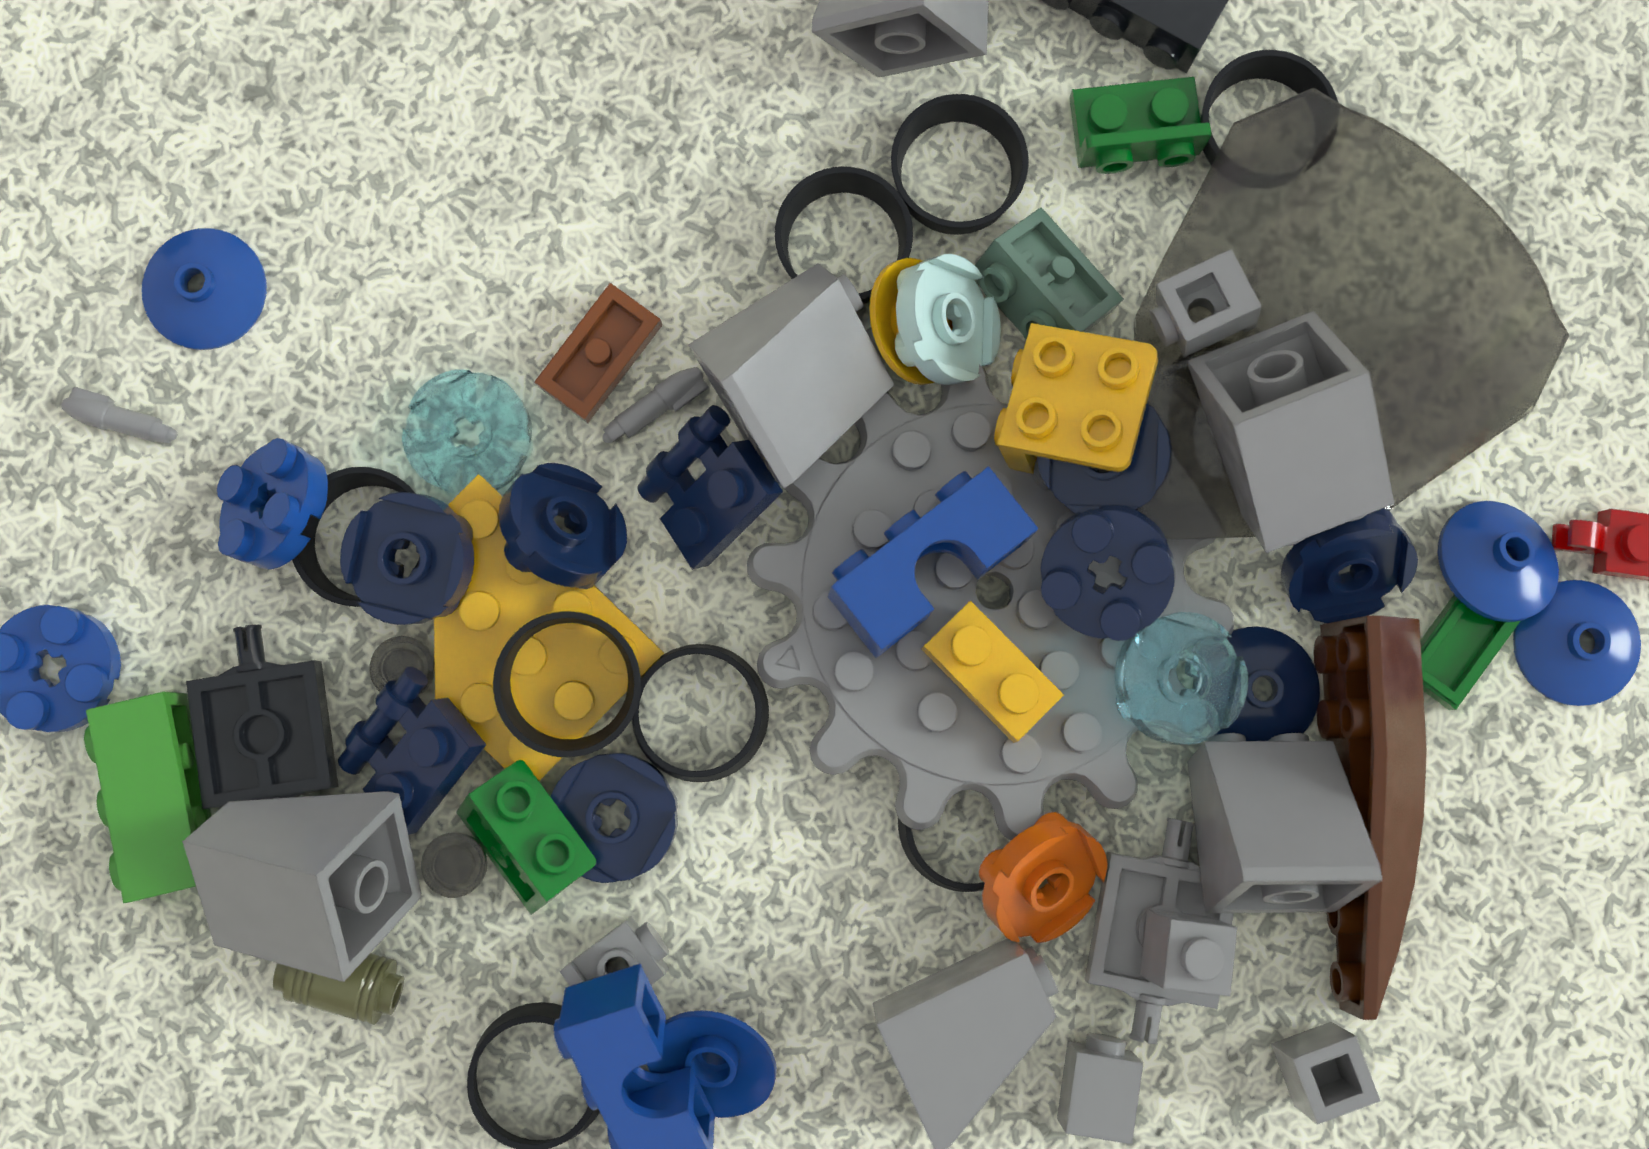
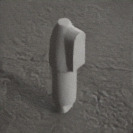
[603,367,709,443]
[61,387,177,443]

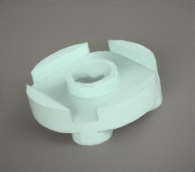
[895,254,1001,385]

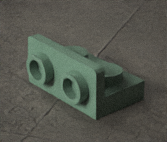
[975,207,1124,339]

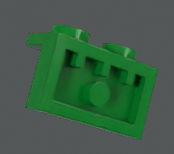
[1069,76,1212,174]
[456,760,596,915]

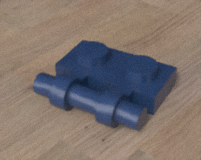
[637,405,783,570]
[338,667,486,835]

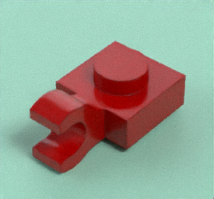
[1552,509,1649,581]

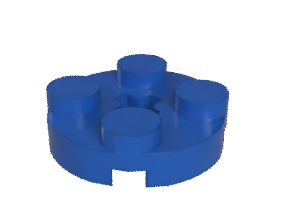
[217,438,328,570]
[0,605,121,732]

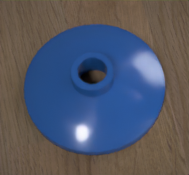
[142,228,267,350]
[1438,501,1559,622]
[1513,580,1641,706]
[647,1011,777,1118]

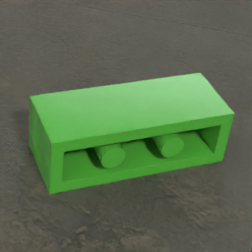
[84,692,211,904]

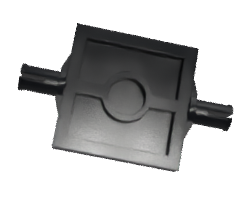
[186,624,339,809]

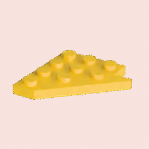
[434,474,664,781]

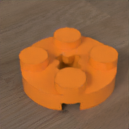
[979,812,1107,943]

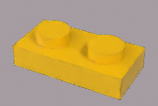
[922,600,1064,743]

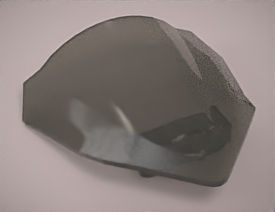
[1134,88,1569,539]

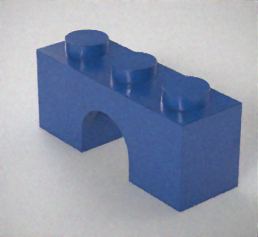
[828,466,1039,658]
[554,964,715,1149]

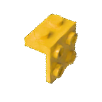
[994,323,1158,474]

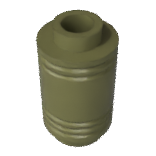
[273,953,404,1025]

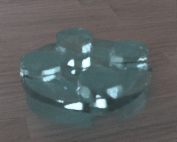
[402,369,533,496]
[1114,612,1248,745]

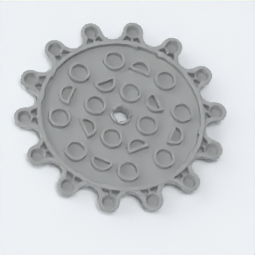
[747,364,1235,840]

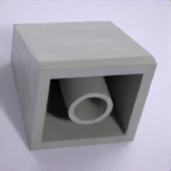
[812,0,989,77]
[688,263,894,489]
[1188,311,1395,553]
[1187,733,1382,913]
[182,791,422,982]
[873,938,1059,1149]

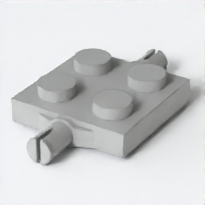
[1084,818,1234,1044]

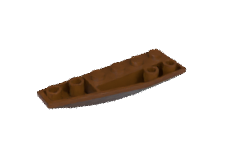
[1313,615,1427,1020]

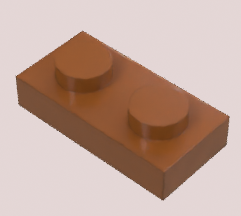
[534,283,663,423]

